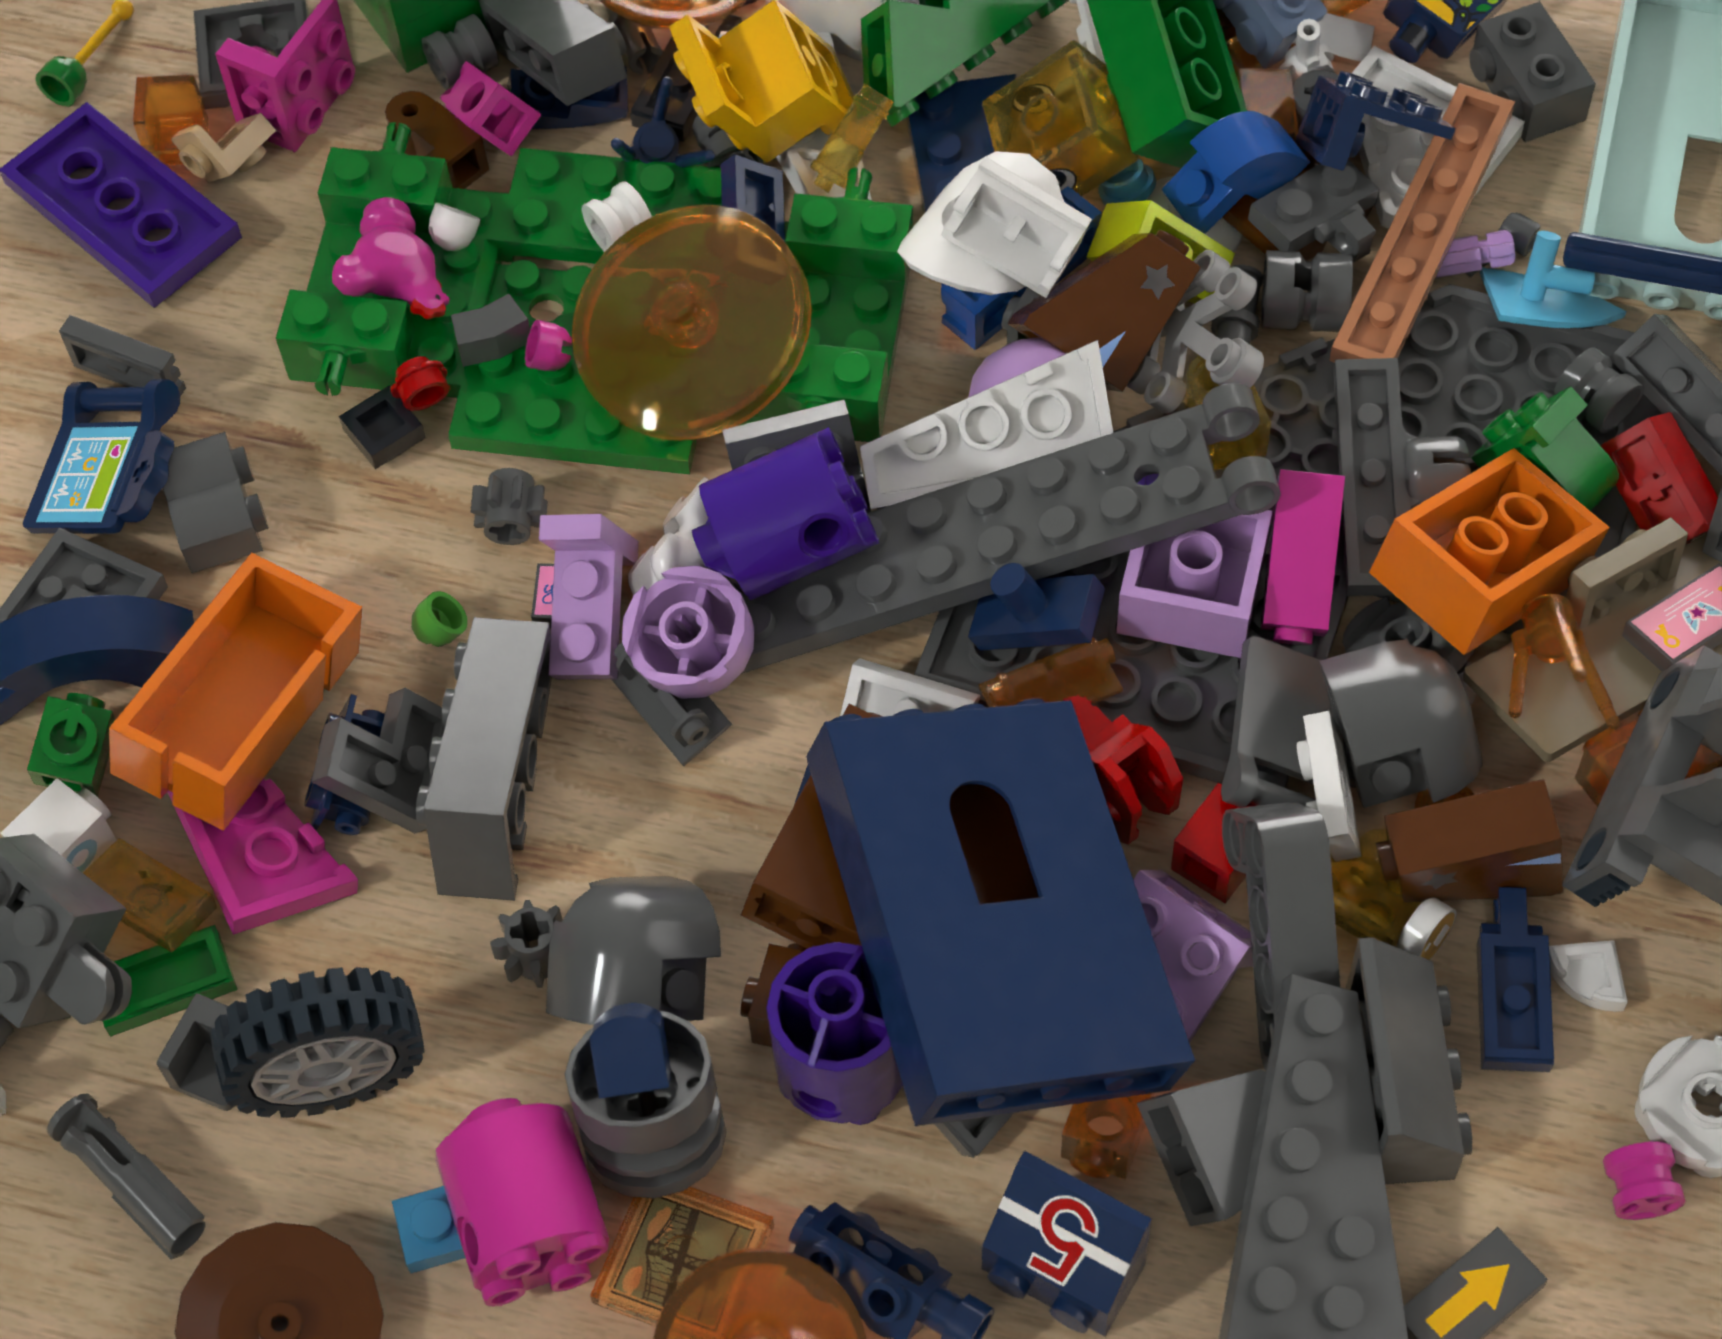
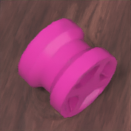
[1603,1141,1686,1220]

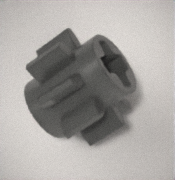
[470,468,548,545]
[490,900,563,988]

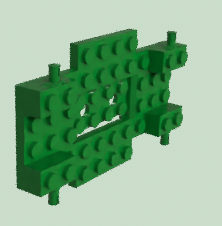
[275,122,913,475]

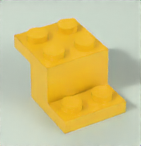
[669,0,871,163]

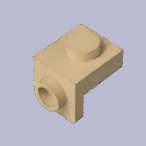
[171,113,276,183]

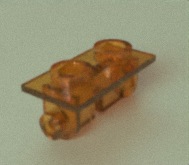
[978,637,1123,707]

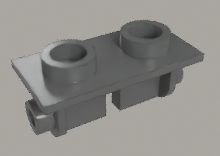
[611,642,732,766]

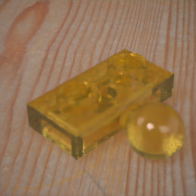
[1330,828,1422,946]

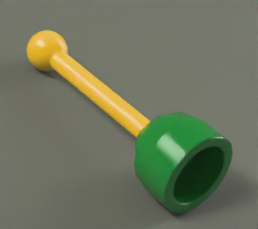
[35,0,134,106]

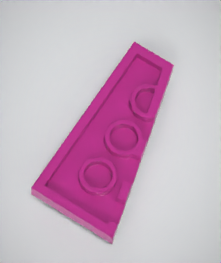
[167,778,358,935]

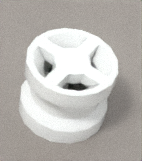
[582,182,655,257]

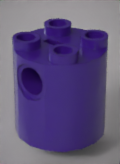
[692,427,880,601]
[767,942,903,1125]

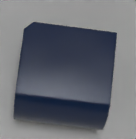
[589,1003,671,1099]

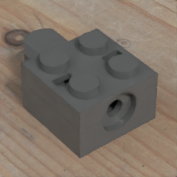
[0,834,132,1028]

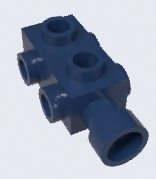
[785,1202,995,1339]

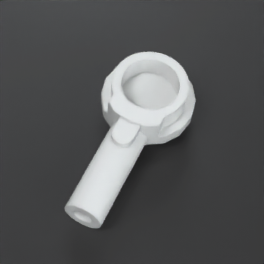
[1278,19,1335,88]

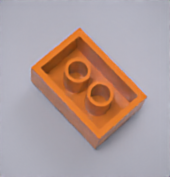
[1369,448,1610,655]

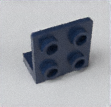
[1295,71,1456,171]

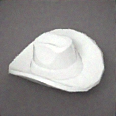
[897,151,1064,295]

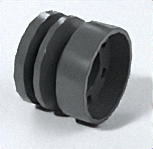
[565,1011,727,1198]

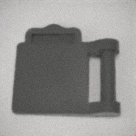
[1221,636,1356,808]

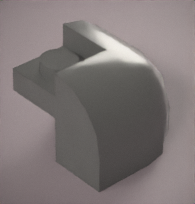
[1319,639,1483,808]
[546,876,721,1025]

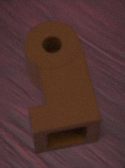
[385,91,490,189]

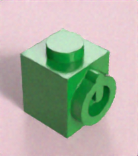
[27,693,115,797]

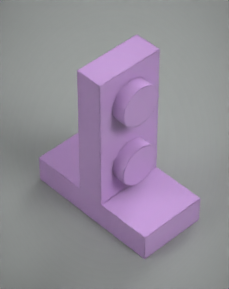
[539,514,639,680]

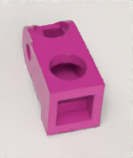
[439,61,542,156]

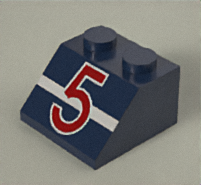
[982,1150,1152,1337]

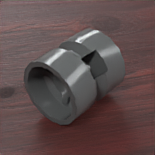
[1261,250,1353,332]

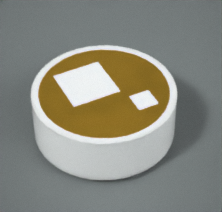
[1397,897,1456,960]

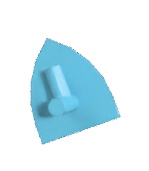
[1480,231,1626,328]

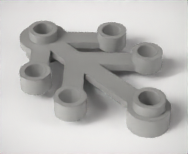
[1127,250,1264,414]

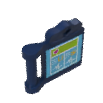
[23,379,180,534]

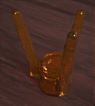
[1508,594,1620,730]

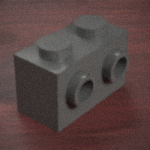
[1469,1,1596,142]

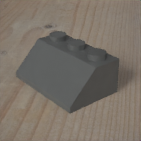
[1346,938,1472,1184]

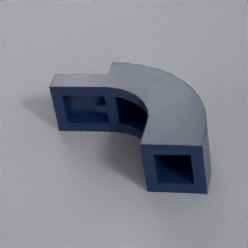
[0,595,194,725]

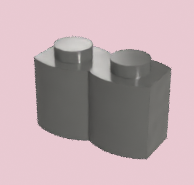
[163,432,269,573]

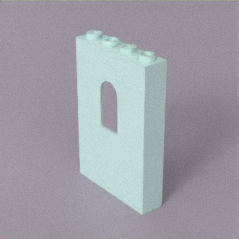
[1579,0,1722,320]

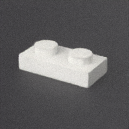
[840,658,980,716]
[1297,711,1362,862]

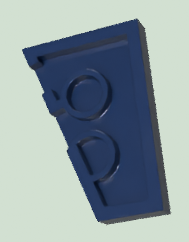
[906,74,1016,214]

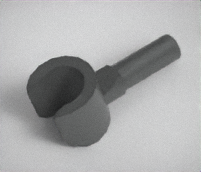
[1465,213,1540,277]

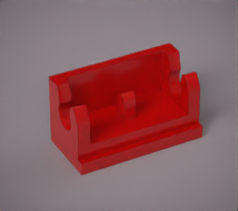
[1600,412,1718,545]

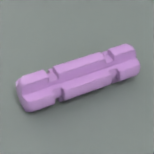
[1436,230,1516,278]

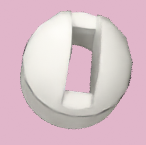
[429,202,481,251]

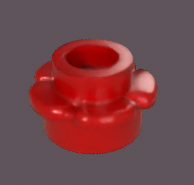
[391,356,450,411]

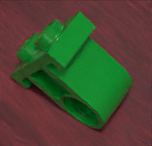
[1471,386,1619,511]

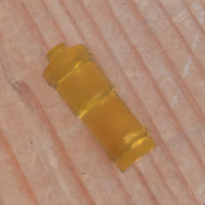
[809,83,894,193]

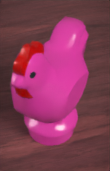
[332,197,450,320]

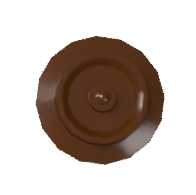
[175,1222,384,1339]

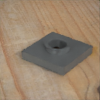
[194,0,309,110]

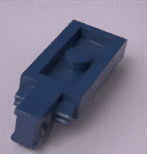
[1477,887,1554,1072]

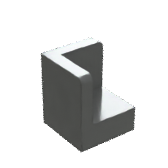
[157,993,233,1111]

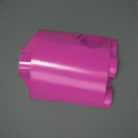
[435,1098,609,1307]

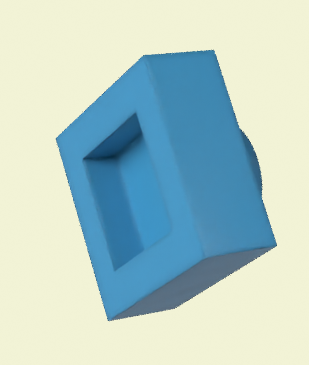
[392,1186,466,1274]

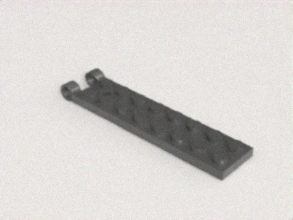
[723,383,1281,674]

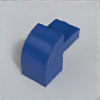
[1161,111,1310,234]

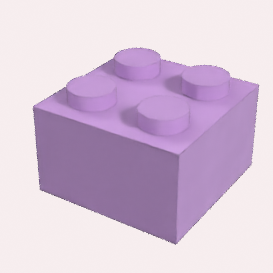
[1116,510,1273,658]

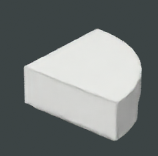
[1549,940,1627,1012]

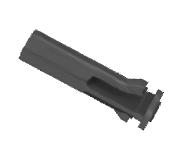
[47,1093,206,1260]

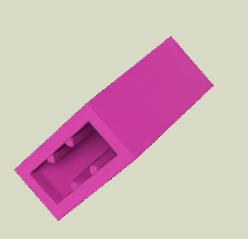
[1261,469,1345,645]

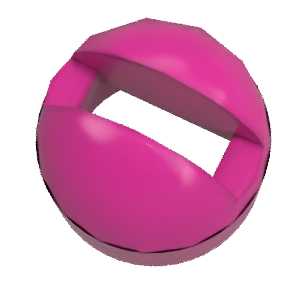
[525,320,573,371]

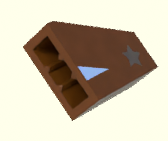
[1008,230,1201,392]
[1376,779,1564,903]

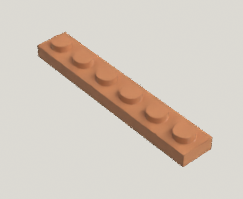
[1329,83,1515,363]

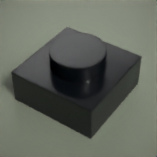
[339,385,426,470]

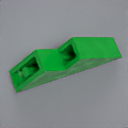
[861,0,1069,127]

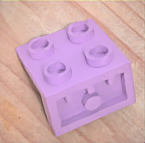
[1133,870,1253,1043]

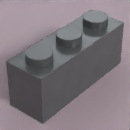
[479,0,627,106]

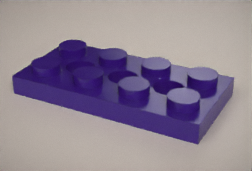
[0,102,242,308]

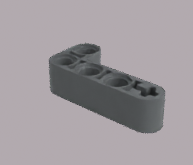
[1222,802,1340,1072]

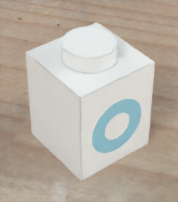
[0,778,118,875]

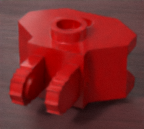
[1063,694,1183,845]

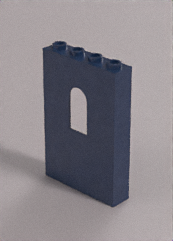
[806,698,1195,1126]

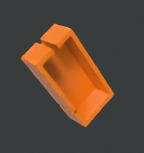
[109,552,362,831]

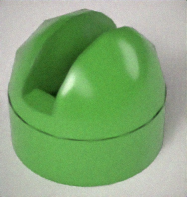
[411,591,468,647]

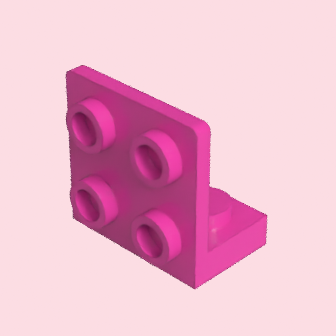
[215,0,355,153]

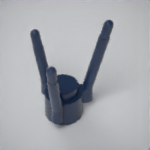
[611,77,715,168]

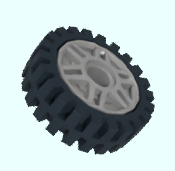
[211,967,425,1118]

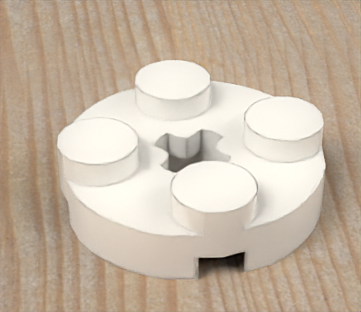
[1634,1035,1722,1178]

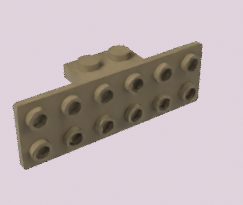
[1463,518,1722,762]

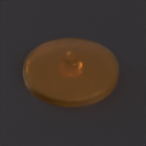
[572,205,812,441]

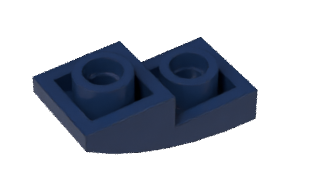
[508,65,628,129]

